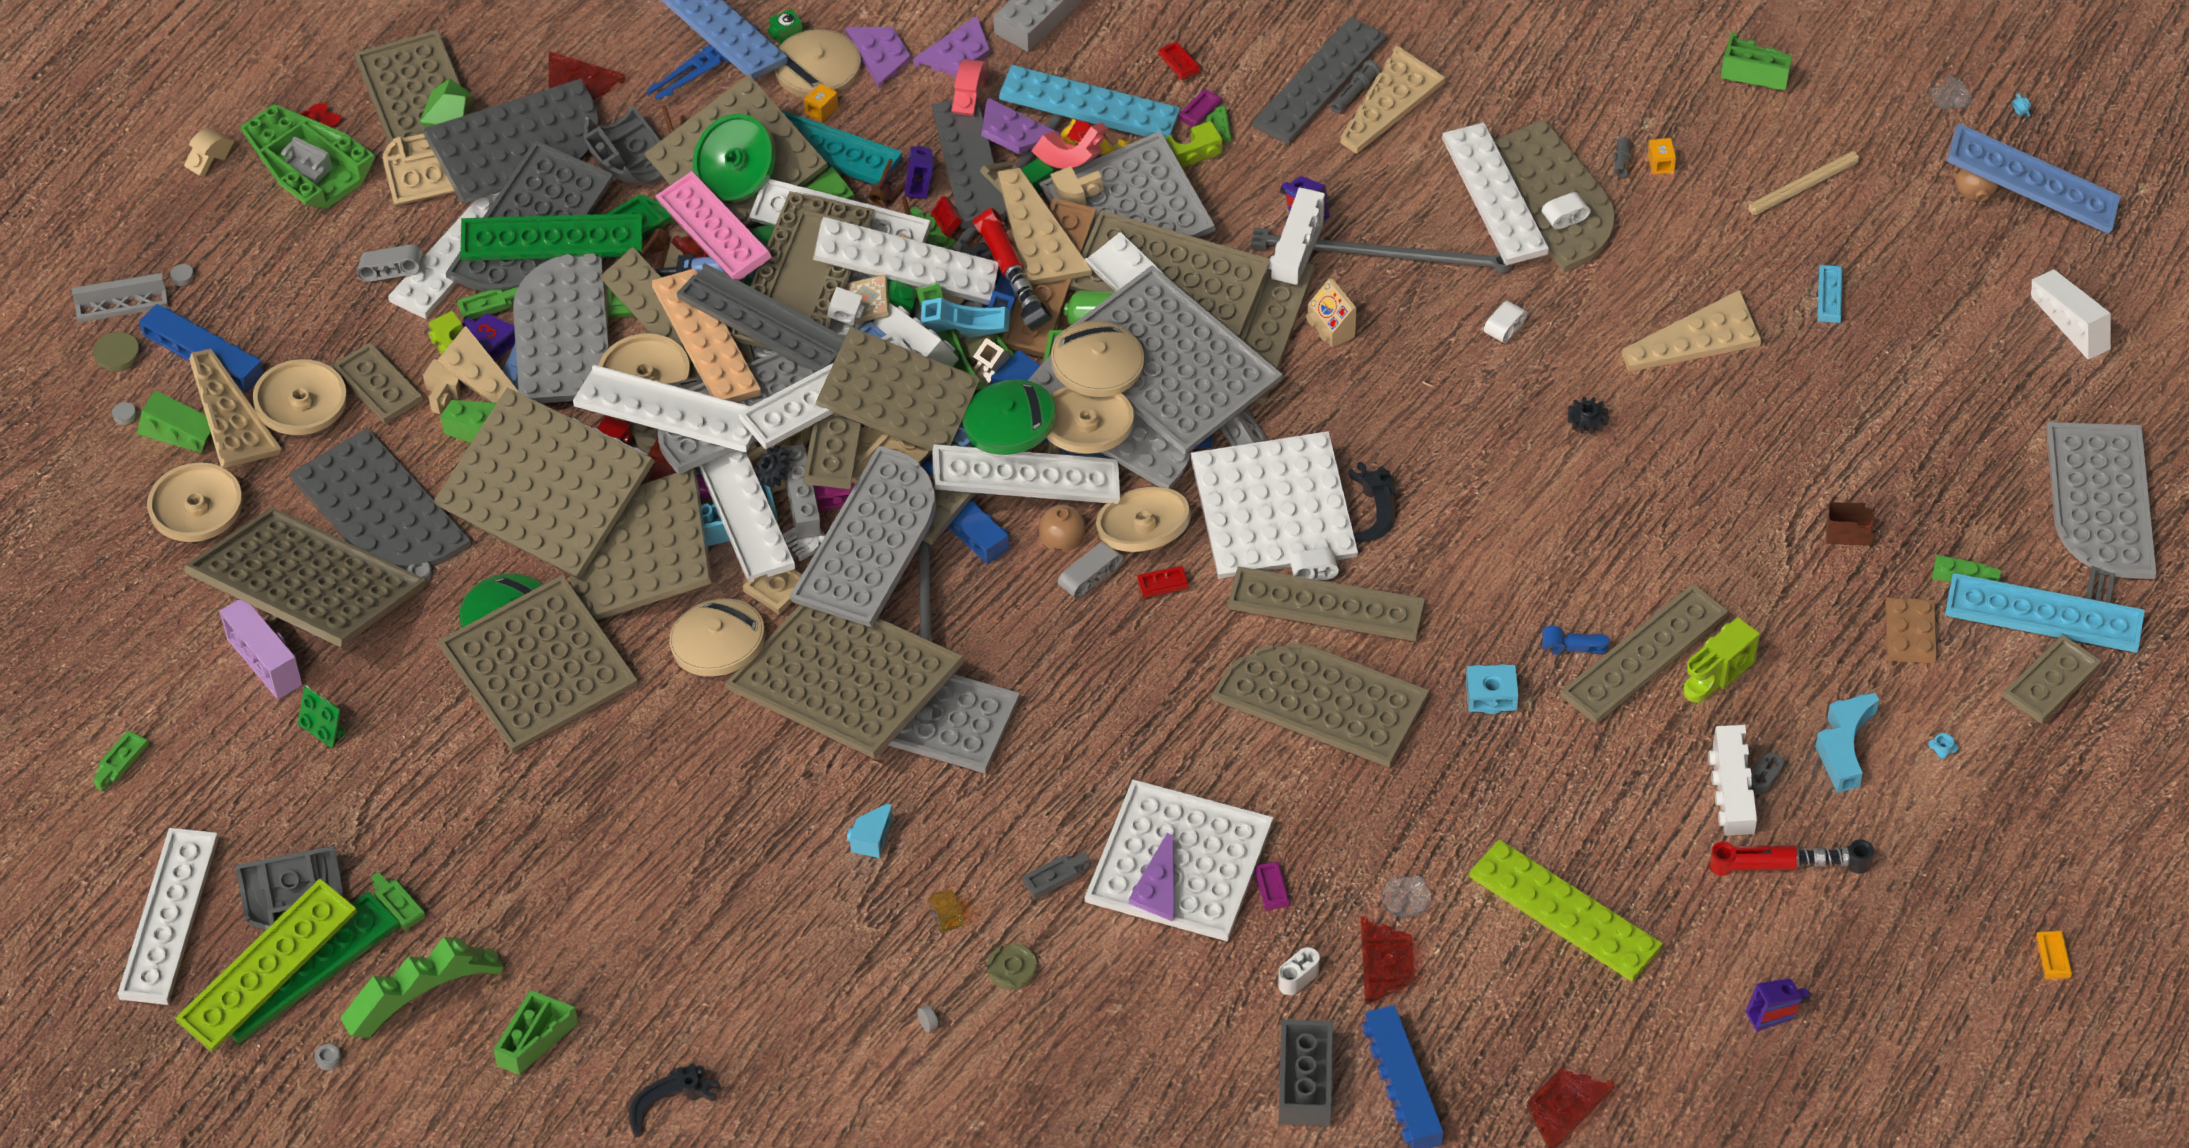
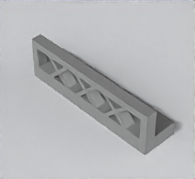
[72,273,168,323]
[1220,407,1268,446]

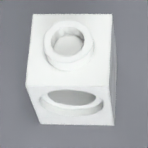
[827,287,864,326]

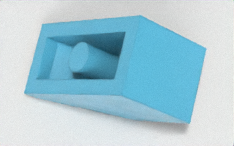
[847,803,893,858]

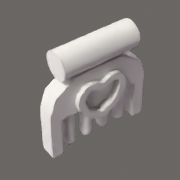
[782,528,825,561]

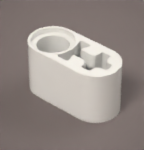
[1542,192,1590,230]
[1484,300,1527,343]
[1290,548,1338,580]
[1278,947,1320,995]

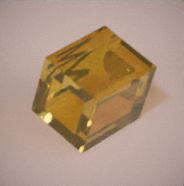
[929,889,964,934]

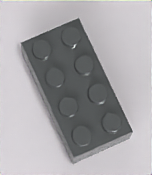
[1279,1019,1333,1126]

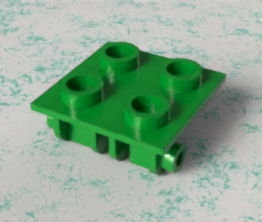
[298,685,346,748]

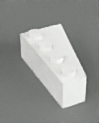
[1269,188,1325,285]
[2031,270,2111,360]
[873,303,959,367]
[1708,725,1757,836]

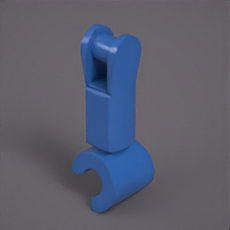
[1542,626,1610,655]

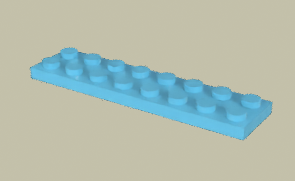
[999,65,1180,137]
[1945,573,2145,653]

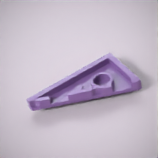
[1129,833,1174,921]

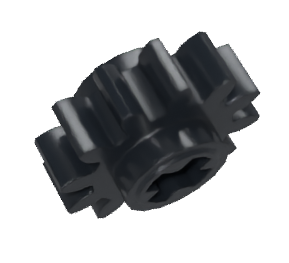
[1567,396,1608,435]
[756,445,793,488]

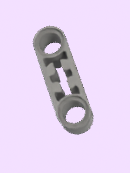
[357,245,423,282]
[1057,541,1123,599]

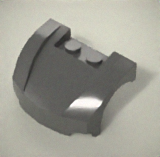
[583,105,663,185]
[235,846,343,930]

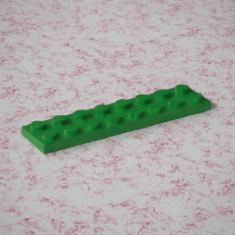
[460,213,642,261]
[231,891,400,1045]

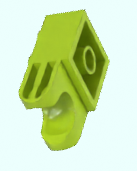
[1683,617,1760,703]

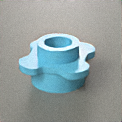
[2012,93,2031,117]
[1928,733,1958,759]

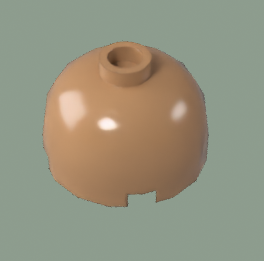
[1954,167,1999,201]
[1039,504,1085,552]

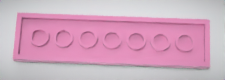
[655,171,772,281]

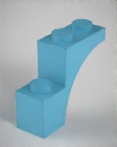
[921,298,1010,338]

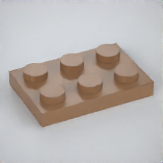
[1885,597,1936,664]

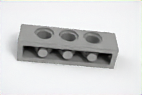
[782,444,820,539]

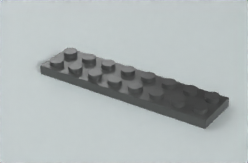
[1252,17,1387,145]

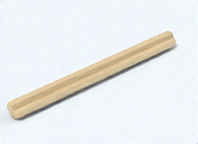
[1748,151,1859,215]

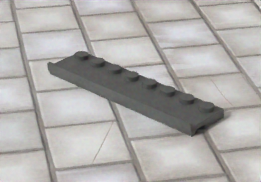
[931,99,1007,229]
[677,263,845,372]

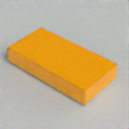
[2036,931,2072,980]

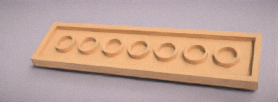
[652,268,761,402]

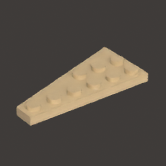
[998,168,1092,285]
[1622,290,1761,372]
[189,349,281,469]

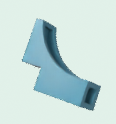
[1815,693,1879,793]

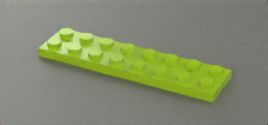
[1469,839,1663,982]
[175,879,357,1053]

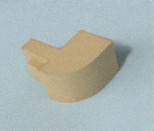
[184,129,234,177]
[1050,166,1104,206]
[972,338,1009,387]
[423,359,461,414]

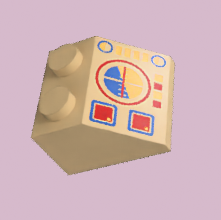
[1307,278,1356,348]

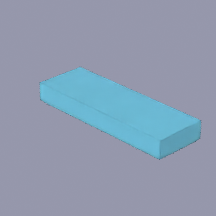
[1817,265,1842,323]

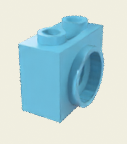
[1466,664,1518,714]

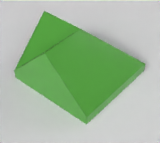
[420,78,474,126]

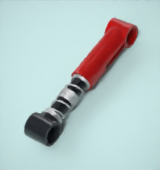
[972,206,1053,332]
[1709,839,1874,876]

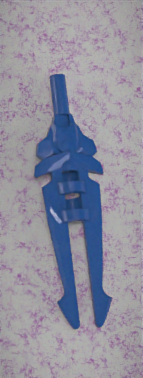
[647,24,759,99]

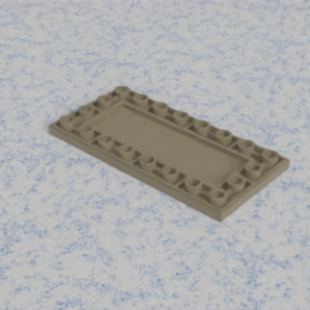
[731,191,876,351]

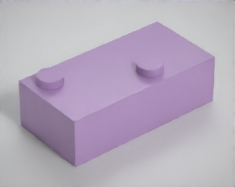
[219,599,302,700]

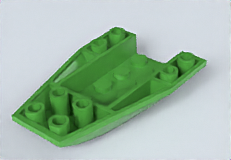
[240,104,375,209]

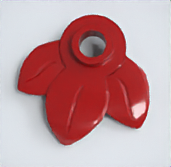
[300,103,342,128]

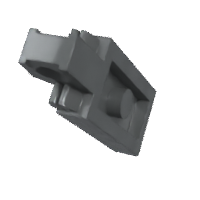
[1022,852,1091,899]

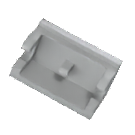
[282,137,333,183]

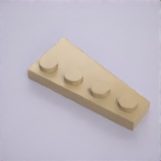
[437,326,519,403]

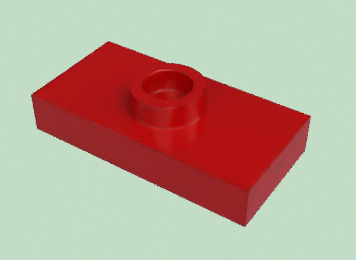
[1158,41,1200,81]
[931,195,962,238]
[1137,565,1189,598]

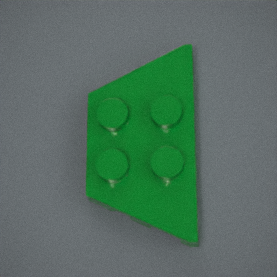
[607,194,675,240]

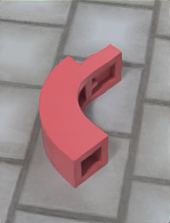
[952,59,989,117]
[1032,123,1108,169]

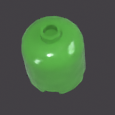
[1064,290,1115,326]

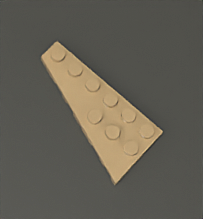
[1340,45,1445,154]

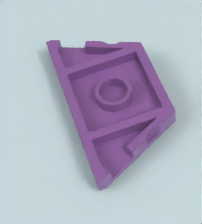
[913,17,990,77]
[845,27,911,88]
[981,98,1060,154]

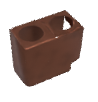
[1826,502,1875,546]

